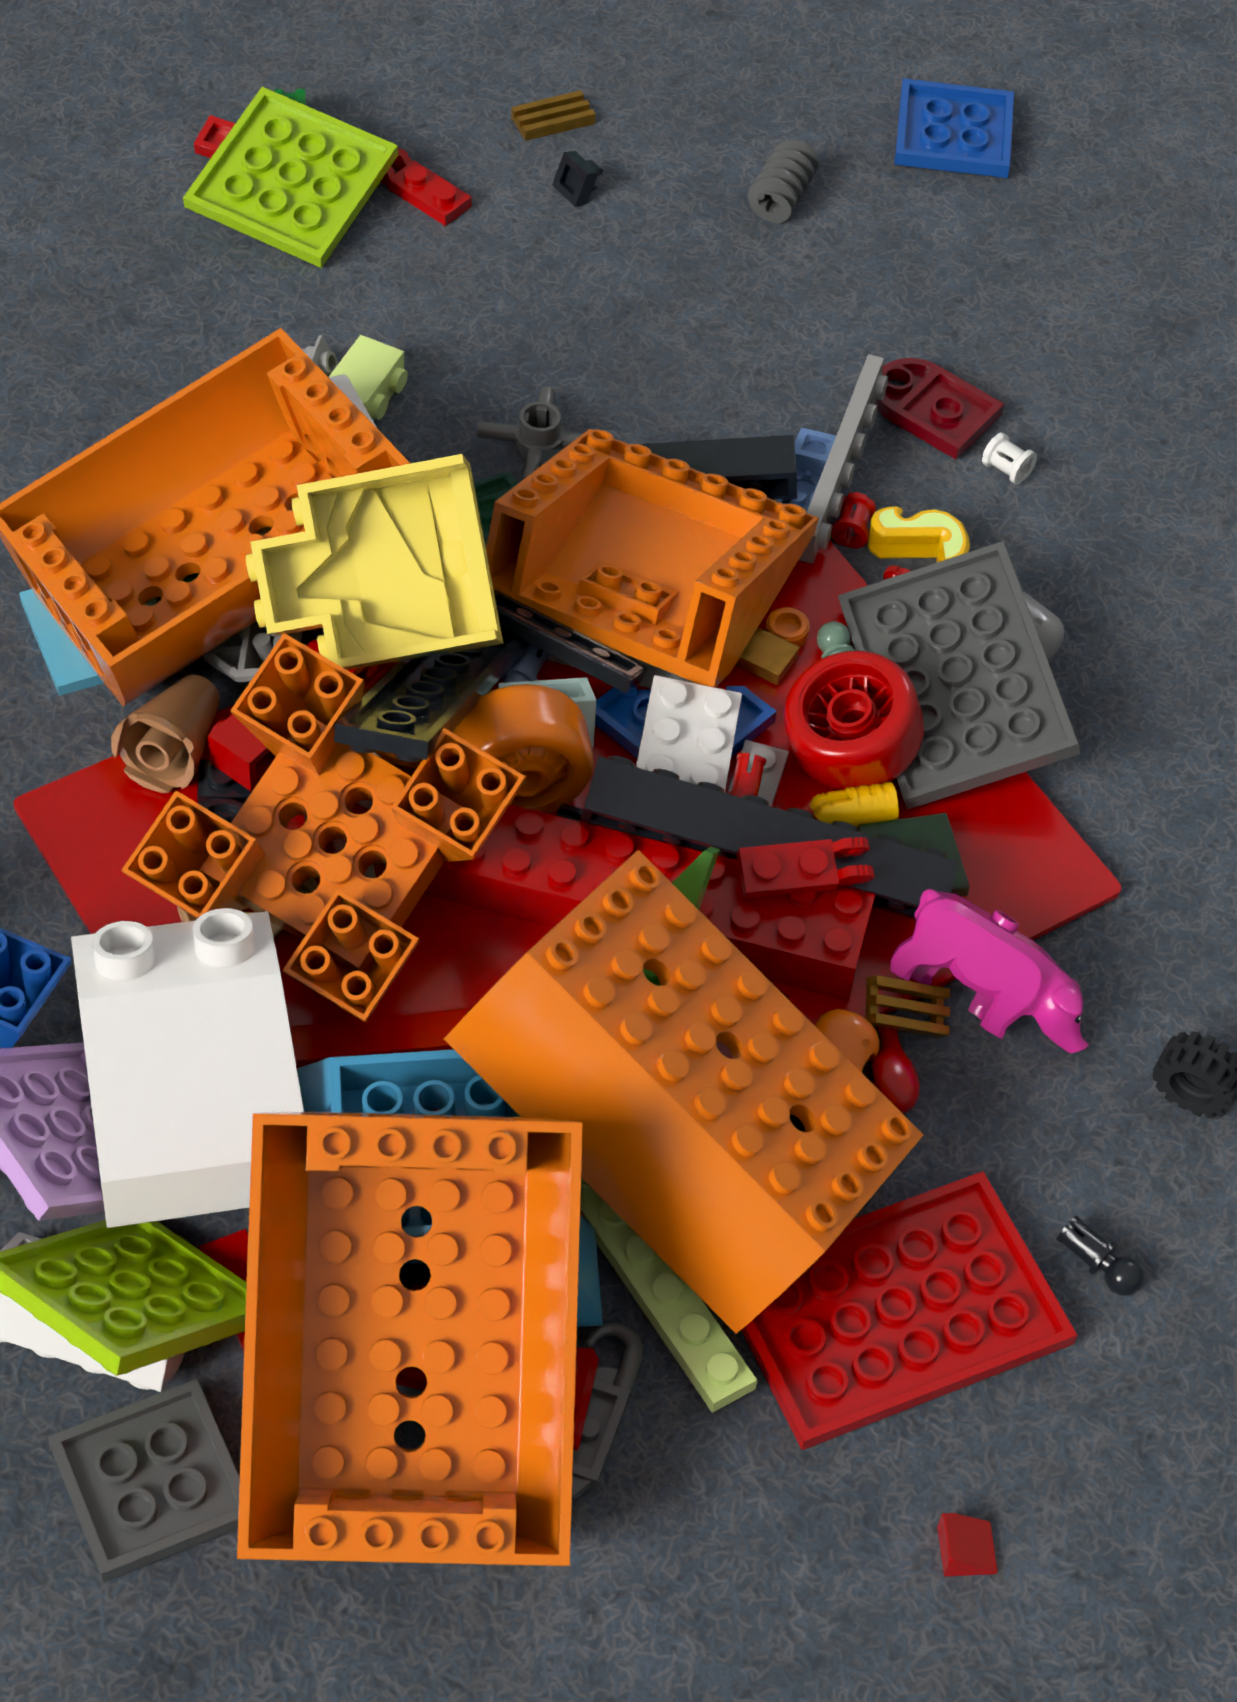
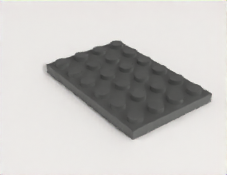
[838,541,1081,810]

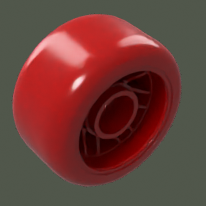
[784,650,924,791]

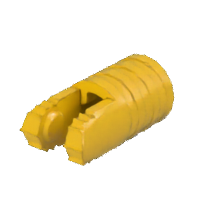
[809,782,899,827]

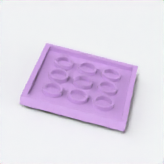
[0,1042,105,1221]

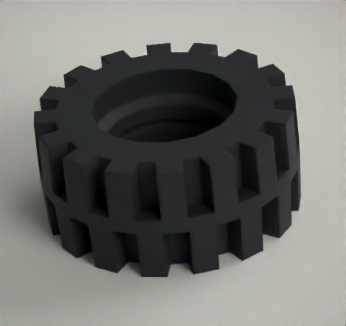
[1152,1031,1237,1118]

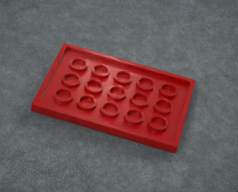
[741,1171,1077,1450]

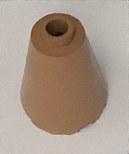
[111,675,220,793]

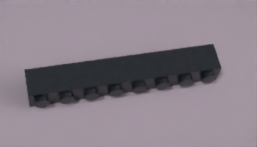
[580,756,959,919]

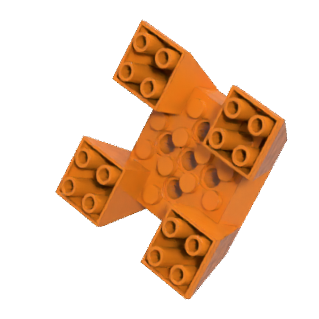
[121,633,526,1023]

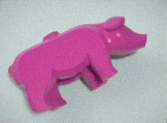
[891,889,1089,1053]

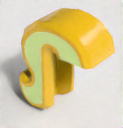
[867,506,970,563]

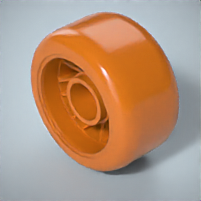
[452,684,594,814]

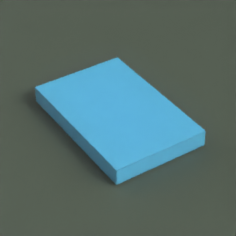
[19,589,104,696]

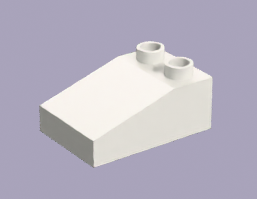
[71,908,304,1228]

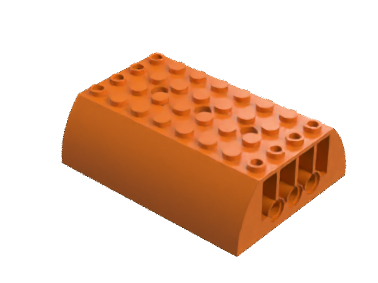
[444,850,923,1333]

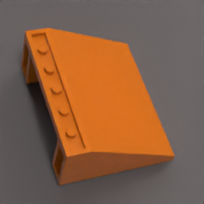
[486,429,819,688]

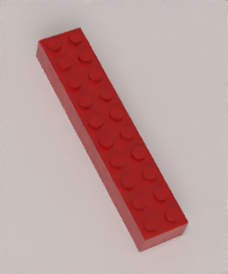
[424,804,875,1001]

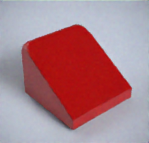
[937,1513,998,1577]

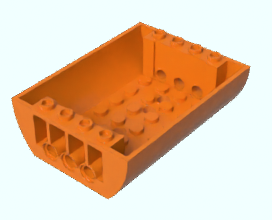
[0,328,411,707]
[237,1112,583,1566]

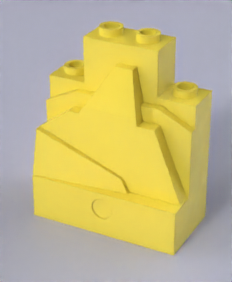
[246,454,503,670]

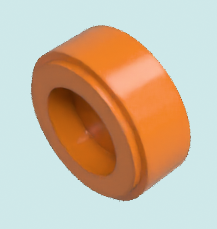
[765,607,810,647]

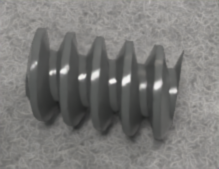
[748,139,820,224]

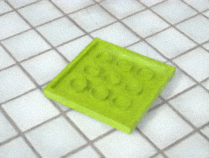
[183,87,398,268]
[0,1220,247,1376]

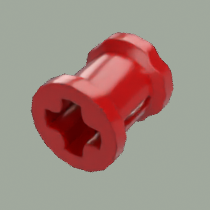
[831,492,877,549]

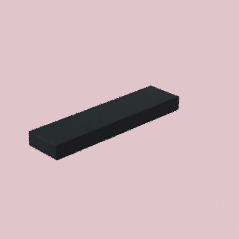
[494,590,647,693]

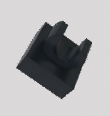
[552,151,603,207]

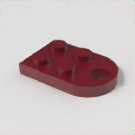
[874,358,1004,460]

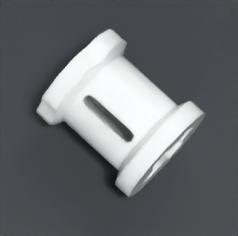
[982,432,1037,485]

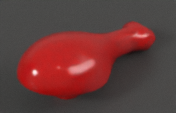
[872,1013,920,1113]

